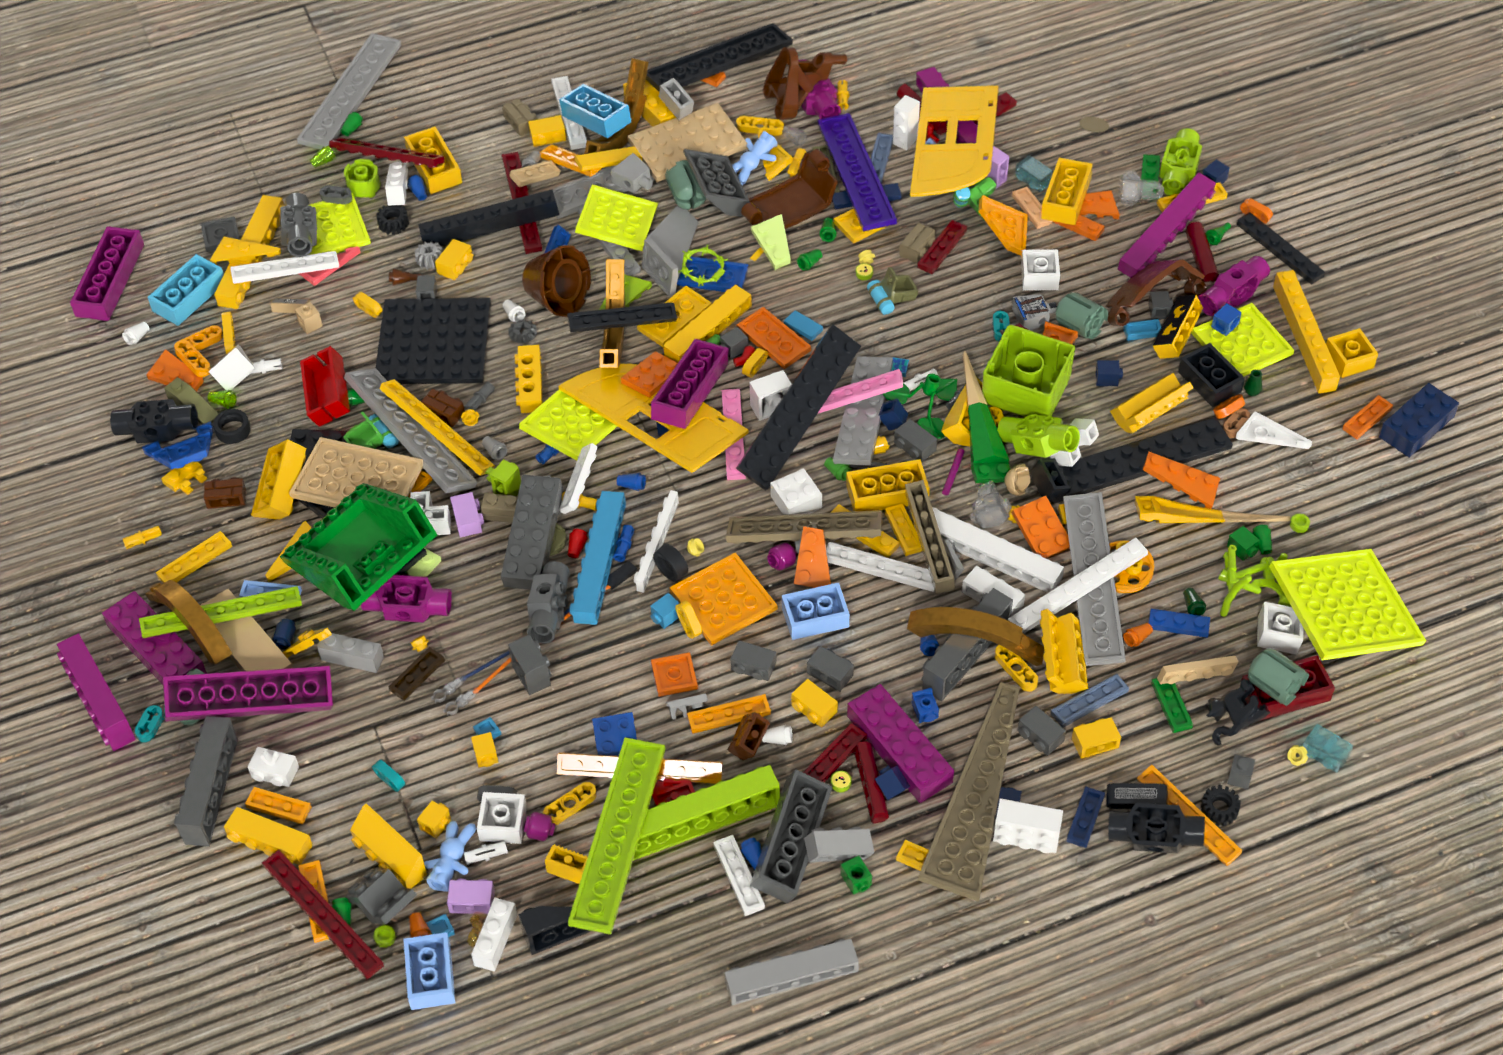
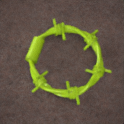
[678,245,728,287]

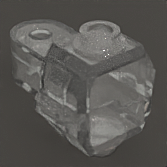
[1118,171,1164,206]
[970,480,1011,528]

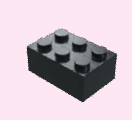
[1178,343,1245,407]

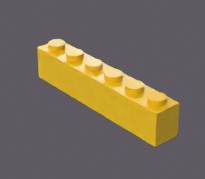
[663,284,752,362]

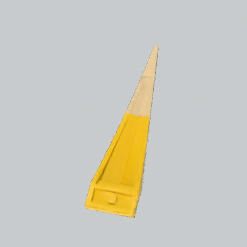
[1135,496,1291,523]

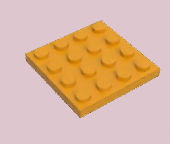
[669,552,778,646]

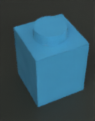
[650,593,679,629]

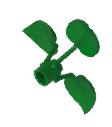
[883,373,957,439]

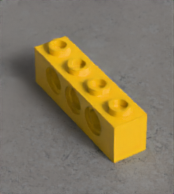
[514,345,543,413]

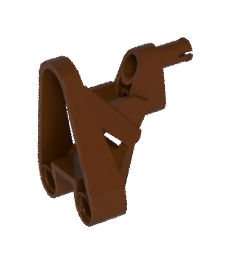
[763,47,847,120]

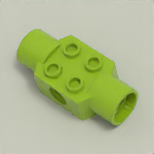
[1159,128,1202,196]
[997,414,1080,458]

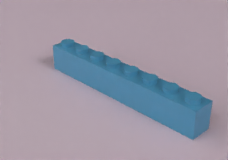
[570,491,626,625]

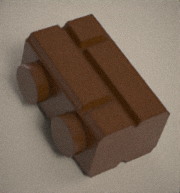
[421,388,465,427]
[204,477,246,509]
[727,712,770,760]

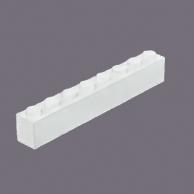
[914,507,1064,593]

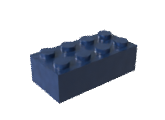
[1379,383,1459,458]

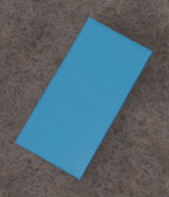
[784,310,823,341]
[1123,319,1161,341]

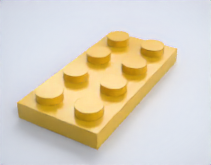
[637,286,712,347]

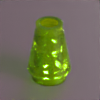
[310,146,336,168]
[208,390,237,408]

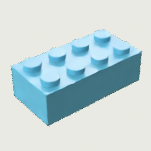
[148,254,224,326]

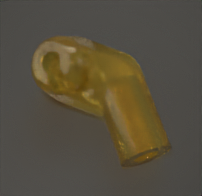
[467,915,484,947]

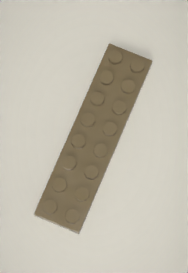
[726,510,883,544]

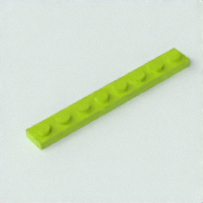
[139,586,302,638]

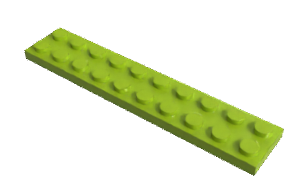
[568,738,665,934]

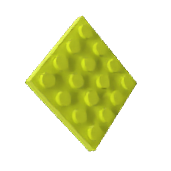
[575,185,658,251]
[308,193,371,255]
[1191,303,1294,376]
[519,390,617,461]

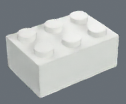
[993,799,1063,853]

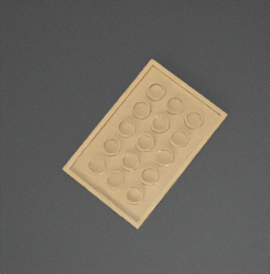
[628,103,748,182]
[289,437,423,508]

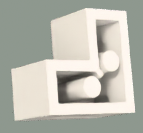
[410,491,451,535]

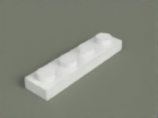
[559,443,597,514]
[713,835,765,916]

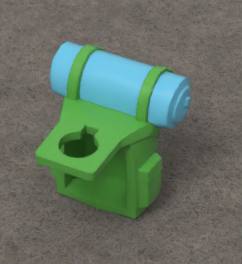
[953,177,997,221]
[343,411,399,449]

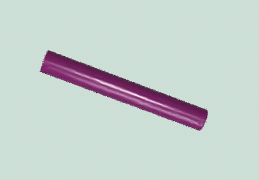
[942,448,965,496]

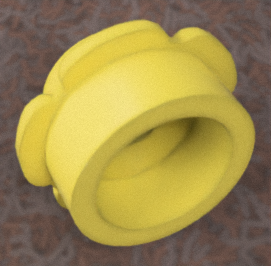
[858,250,875,264]
[687,538,704,557]
[1287,745,1308,766]

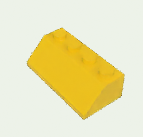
[251,439,306,520]
[350,803,427,889]

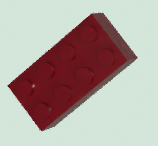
[1241,655,1335,721]

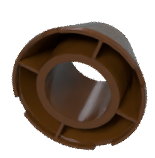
[522,245,591,317]

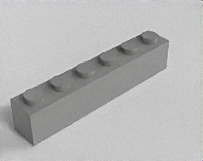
[725,939,859,1005]

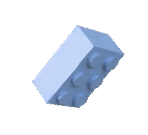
[782,583,850,640]
[404,932,455,1010]

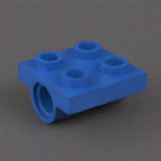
[592,712,637,756]

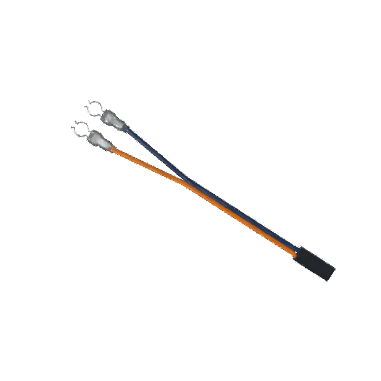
[431,561,637,716]

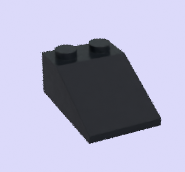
[518,906,591,955]

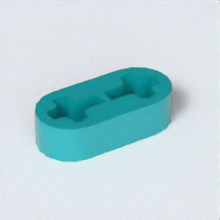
[992,311,1010,342]
[135,705,164,742]
[372,759,406,792]

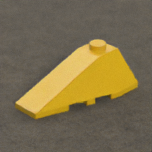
[941,377,983,447]

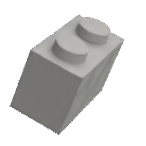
[659,78,694,120]

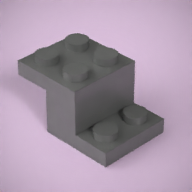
[345,868,417,924]

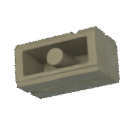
[502,99,538,137]
[899,223,936,263]
[481,493,518,523]

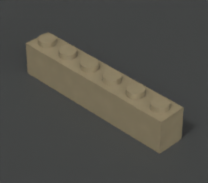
[905,480,955,594]

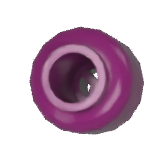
[767,543,797,571]
[523,812,555,841]

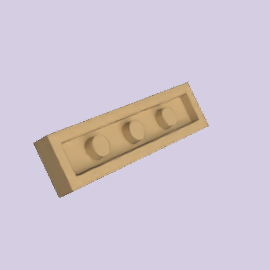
[1157,656,1238,684]

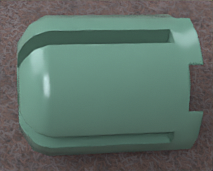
[665,160,706,210]
[1056,292,1108,340]
[1248,648,1309,706]

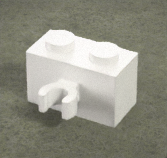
[248,747,299,787]

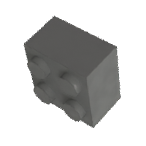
[508,634,552,695]

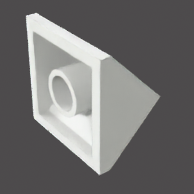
[209,345,256,392]

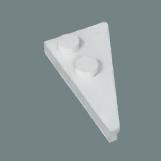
[1236,411,1312,449]

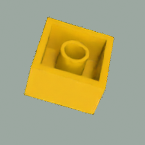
[1326,328,1378,378]

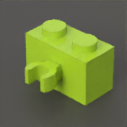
[485,459,521,496]

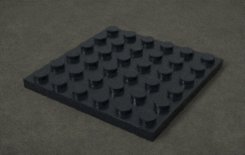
[376,298,491,384]

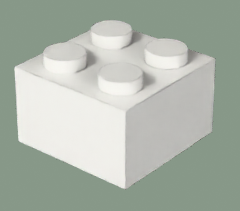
[1021,250,1060,290]
[750,370,791,421]
[770,468,822,515]
[1257,602,1304,655]
[477,792,527,844]

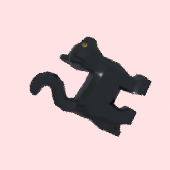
[1206,679,1270,746]

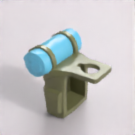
[867,267,919,315]

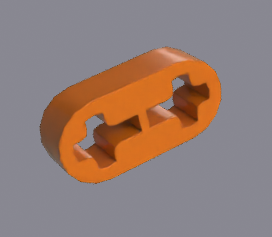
[1240,198,1273,224]
[1213,394,1246,419]

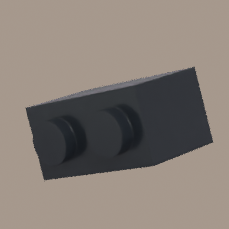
[1030,458,1070,503]

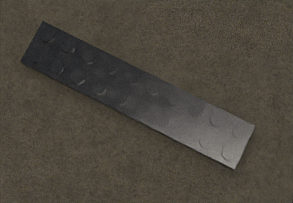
[646,23,793,91]
[736,324,861,491]
[1059,417,1233,501]

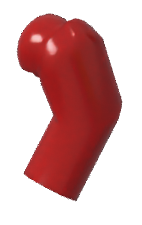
[733,346,755,367]

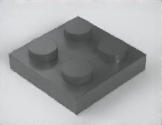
[201,216,240,252]

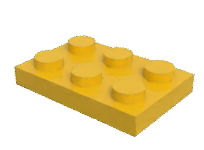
[834,208,888,244]

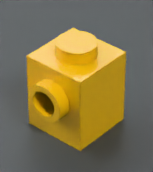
[417,801,451,839]

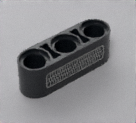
[1106,783,1168,809]

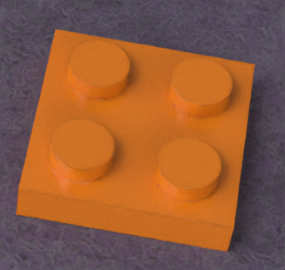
[651,652,698,697]

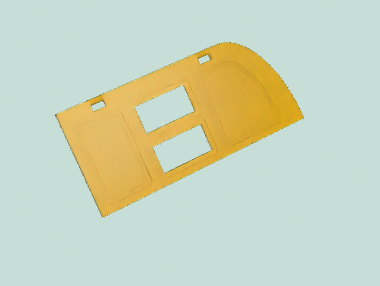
[910,86,998,197]
[559,364,749,473]

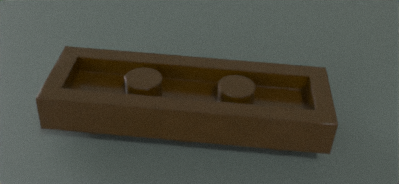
[388,647,445,701]

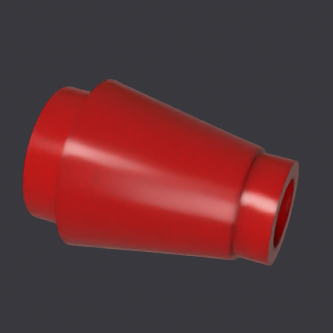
[567,528,588,559]

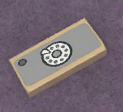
[271,297,311,313]

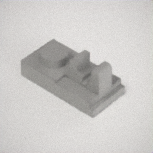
[943,539,964,581]
[665,693,708,720]

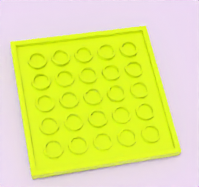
[1269,549,1426,660]

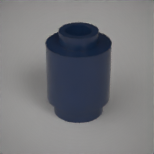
[272,619,296,649]

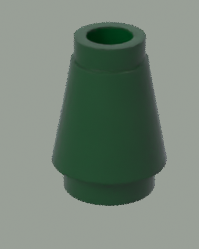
[1244,369,1262,396]
[1183,588,1206,616]

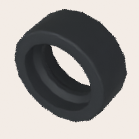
[213,409,251,444]
[653,544,689,582]

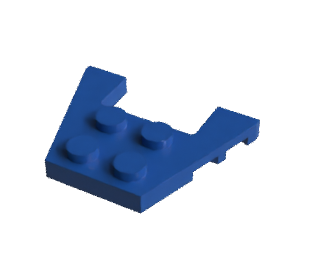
[142,421,214,469]

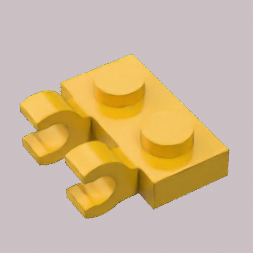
[161,461,207,495]

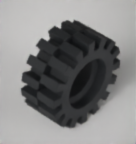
[376,204,409,235]
[1200,785,1241,826]

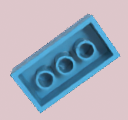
[559,84,631,138]

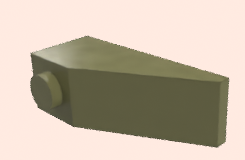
[164,377,218,424]

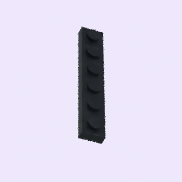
[1236,212,1325,285]
[567,302,677,333]

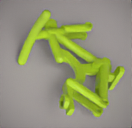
[1218,545,1291,617]

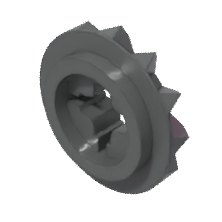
[508,319,537,343]

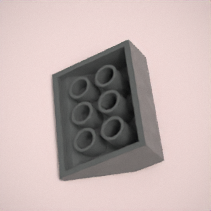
[683,149,750,217]

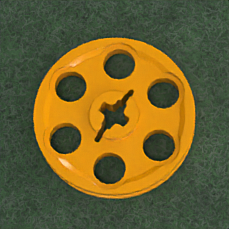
[1109,540,1154,593]

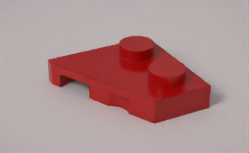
[651,779,695,807]

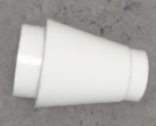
[502,299,525,322]
[122,322,149,345]
[762,725,793,745]

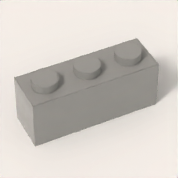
[317,633,384,673]
[804,827,874,863]

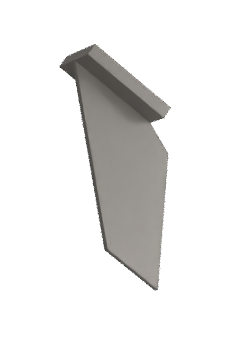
[642,205,698,298]

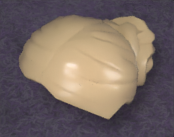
[1004,464,1030,496]

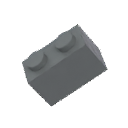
[894,419,937,463]
[730,640,777,681]
[807,646,854,692]
[1018,706,1066,756]

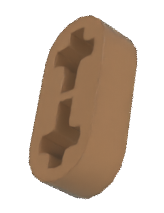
[1223,408,1250,438]

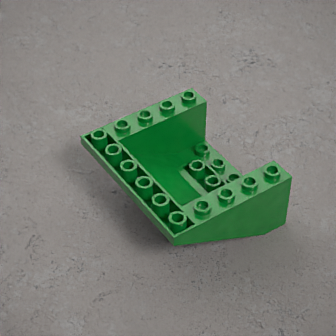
[280,483,437,611]

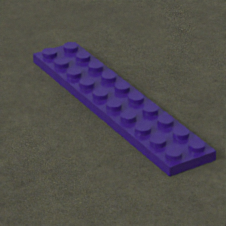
[818,113,897,231]

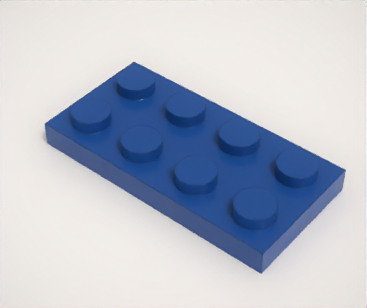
[677,256,748,292]

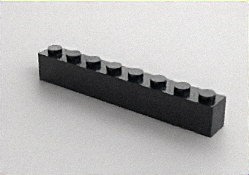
[418,189,560,246]

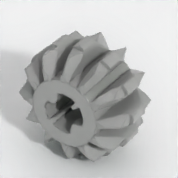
[415,241,444,270]

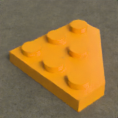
[978,195,1028,256]

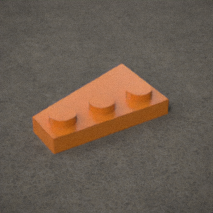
[794,526,831,588]

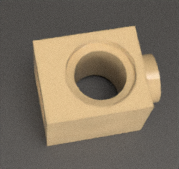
[295,302,323,334]

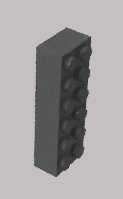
[501,475,563,590]
[922,588,1013,702]
[174,716,238,847]
[750,769,832,904]

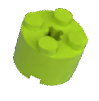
[344,159,381,198]

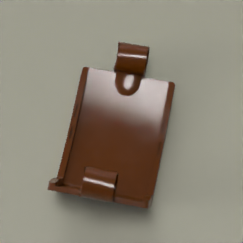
[741,149,838,229]
[1106,260,1207,326]

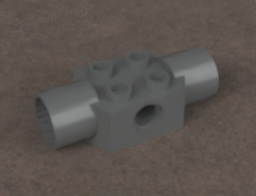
[280,193,317,257]
[527,561,570,644]

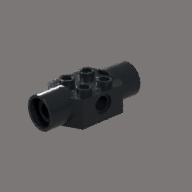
[110,399,198,443]
[1108,803,1205,853]

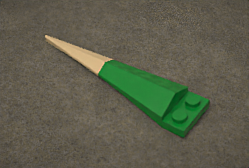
[963,351,1011,484]

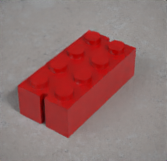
[300,346,350,427]

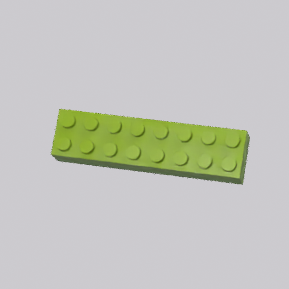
[633,765,780,861]

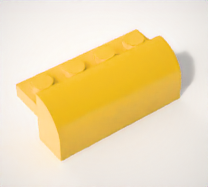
[1110,373,1193,433]
[1040,609,1088,694]

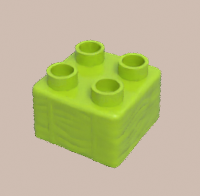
[982,325,1075,417]

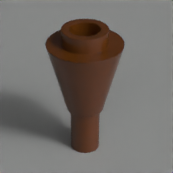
[389,268,421,286]

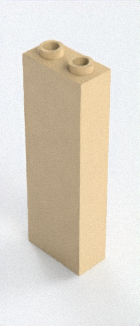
[200,589,293,672]

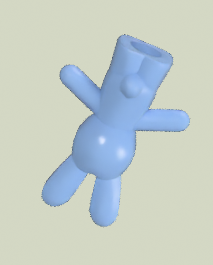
[732,131,778,185]
[424,821,477,892]

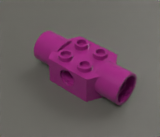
[798,59,841,119]
[1198,255,1270,316]
[361,575,452,623]

